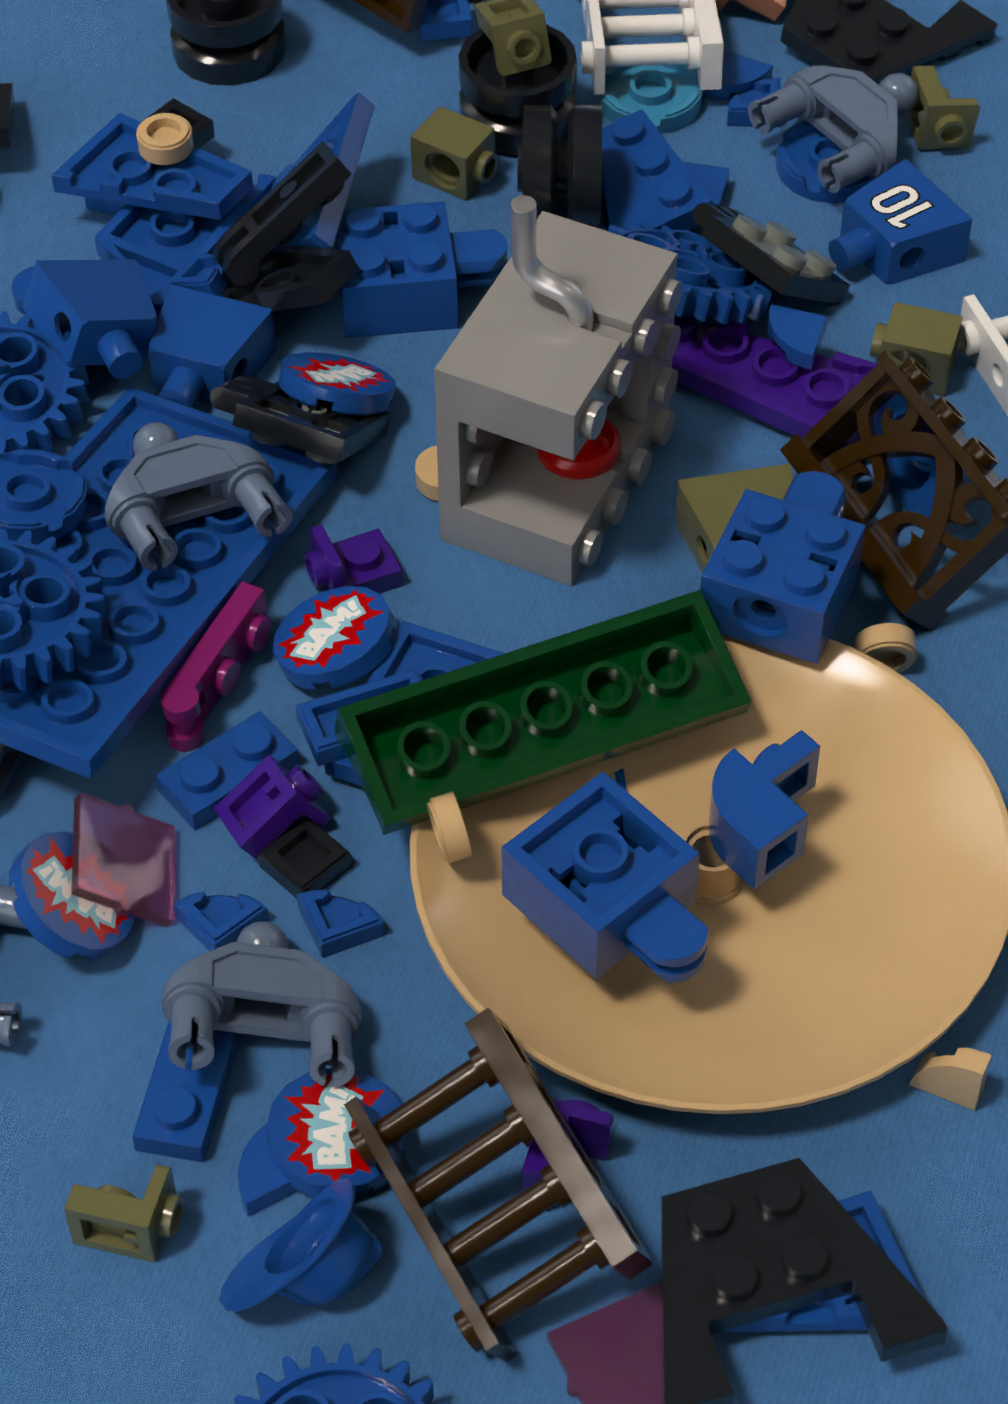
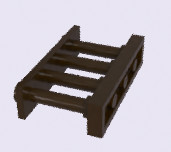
[344,1008,654,1362]

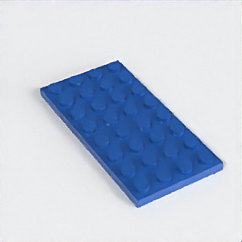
[0,387,337,779]

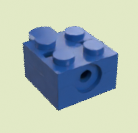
[335,201,508,338]
[700,471,866,664]
[501,771,709,983]

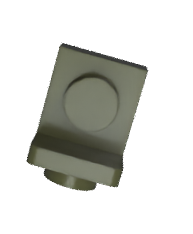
[475,0,551,76]
[905,66,980,150]
[64,1164,184,1263]

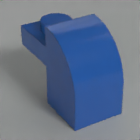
[709,730,820,890]

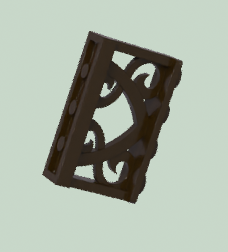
[780,350,1008,631]

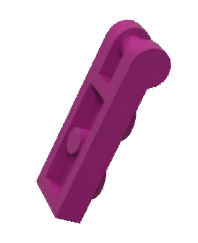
[161,581,271,752]

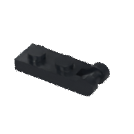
[214,141,352,286]

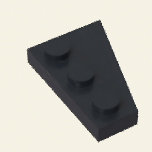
[218,245,359,312]

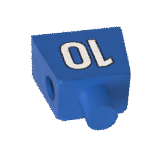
[828,159,972,284]

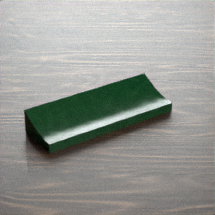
[334,590,751,835]

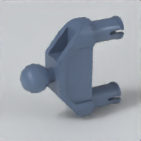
[748,66,919,193]
[104,422,293,571]
[162,921,362,1087]

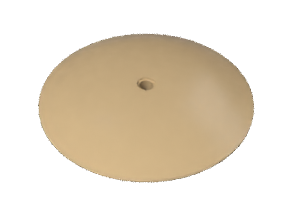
[410,634,1008,1114]

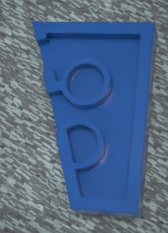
[602,109,713,230]
[51,113,253,220]

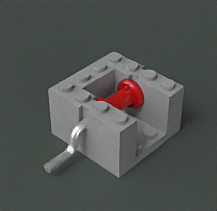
[434,195,683,586]

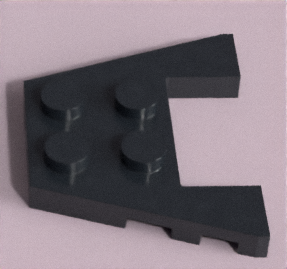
[780,0,998,85]
[661,1158,948,1404]

